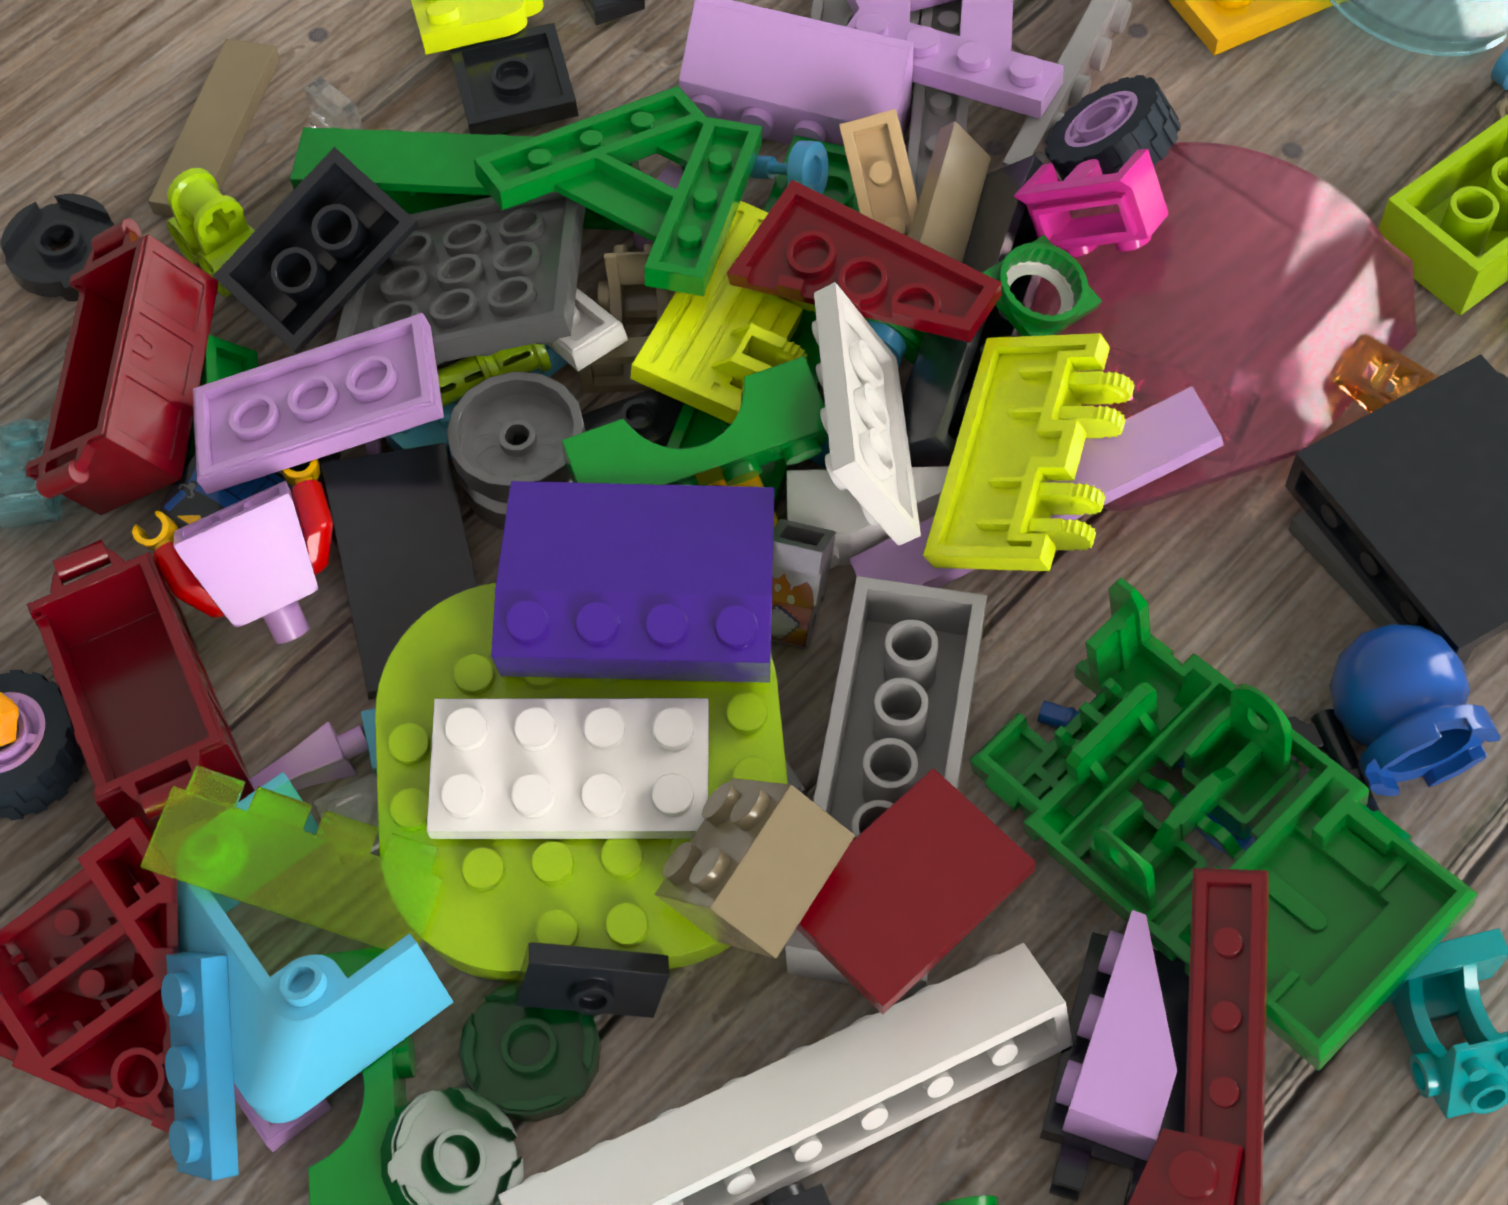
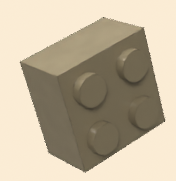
[655,778,855,959]

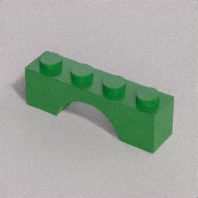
[562,356,828,486]
[308,945,416,1205]

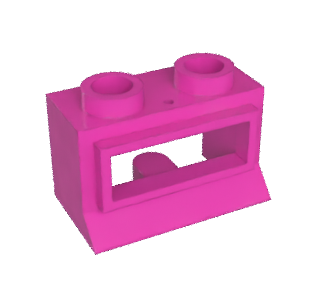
[1014,148,1169,258]

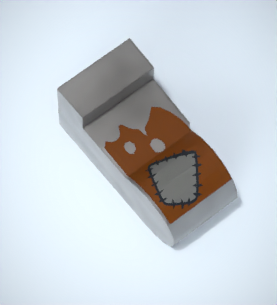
[771,519,836,649]

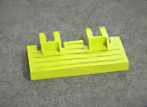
[630,201,816,424]
[923,333,1135,571]

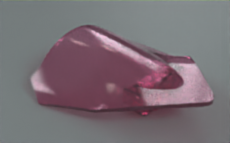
[1030,142,1417,512]

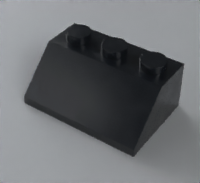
[213,147,419,354]

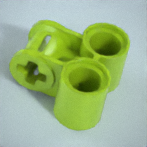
[166,168,255,298]

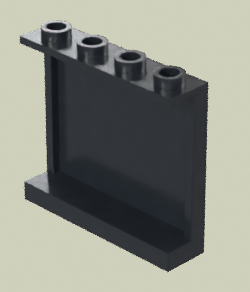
[1285,354,1508,666]

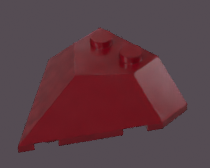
[0,817,179,1133]

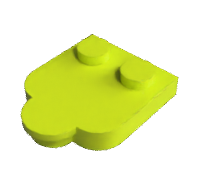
[411,0,544,55]

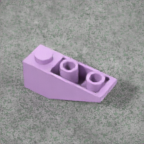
[1055,910,1177,1161]

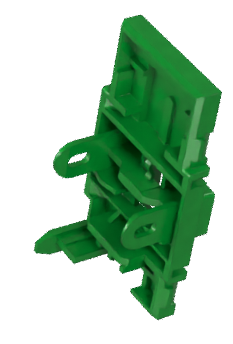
[969,577,1478,1071]

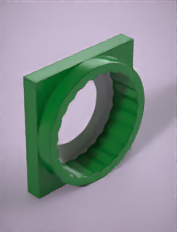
[983,235,1102,336]

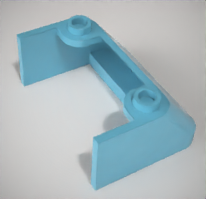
[174,772,453,1123]

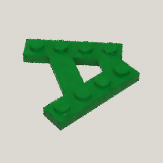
[474,86,762,296]

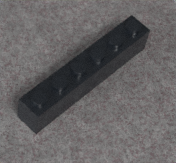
[902,155,1060,467]

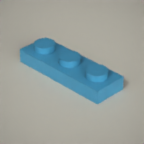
[161,951,239,1181]

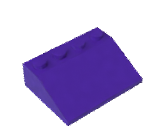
[491,481,774,683]

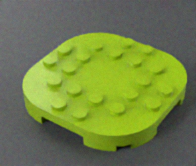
[375,583,788,983]

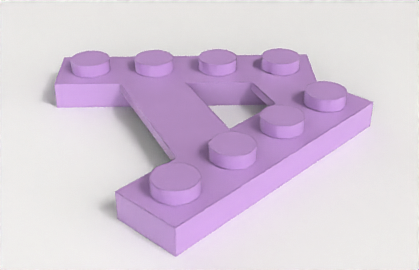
[846,0,1064,119]

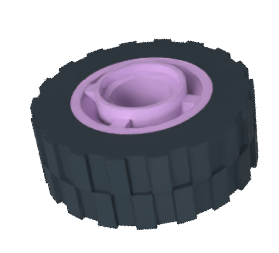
[1044,75,1181,181]
[0,670,85,821]

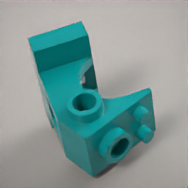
[1381,928,1508,1119]

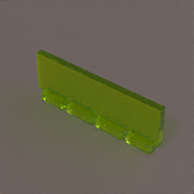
[140,765,443,951]

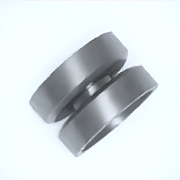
[447,371,585,529]

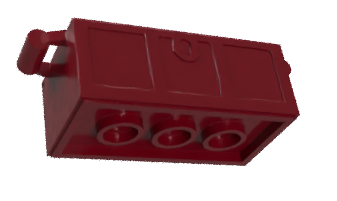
[25,218,218,515]
[27,539,255,841]

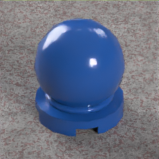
[1329,625,1501,796]

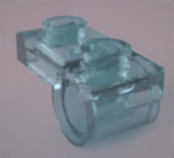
[0,419,62,530]

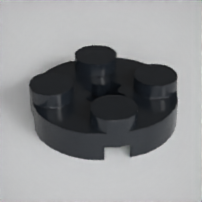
[1,194,114,302]

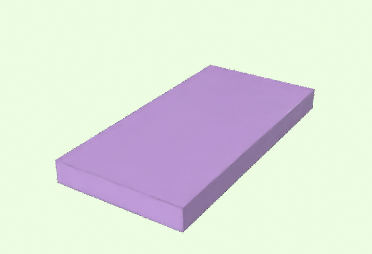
[193,313,444,494]

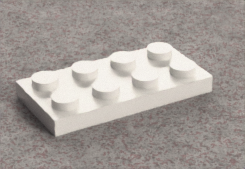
[812,282,921,546]
[427,698,709,839]

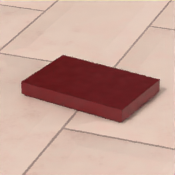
[796,768,1036,1015]

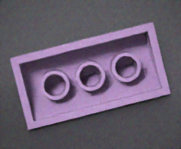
[679,0,914,146]

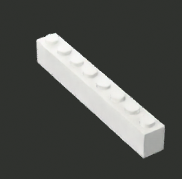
[498,943,1073,1205]

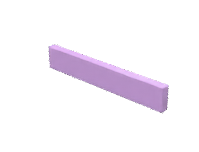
[849,386,1224,588]

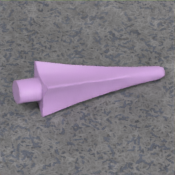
[217,721,368,816]

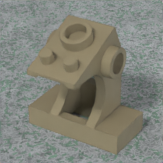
[579,243,676,393]

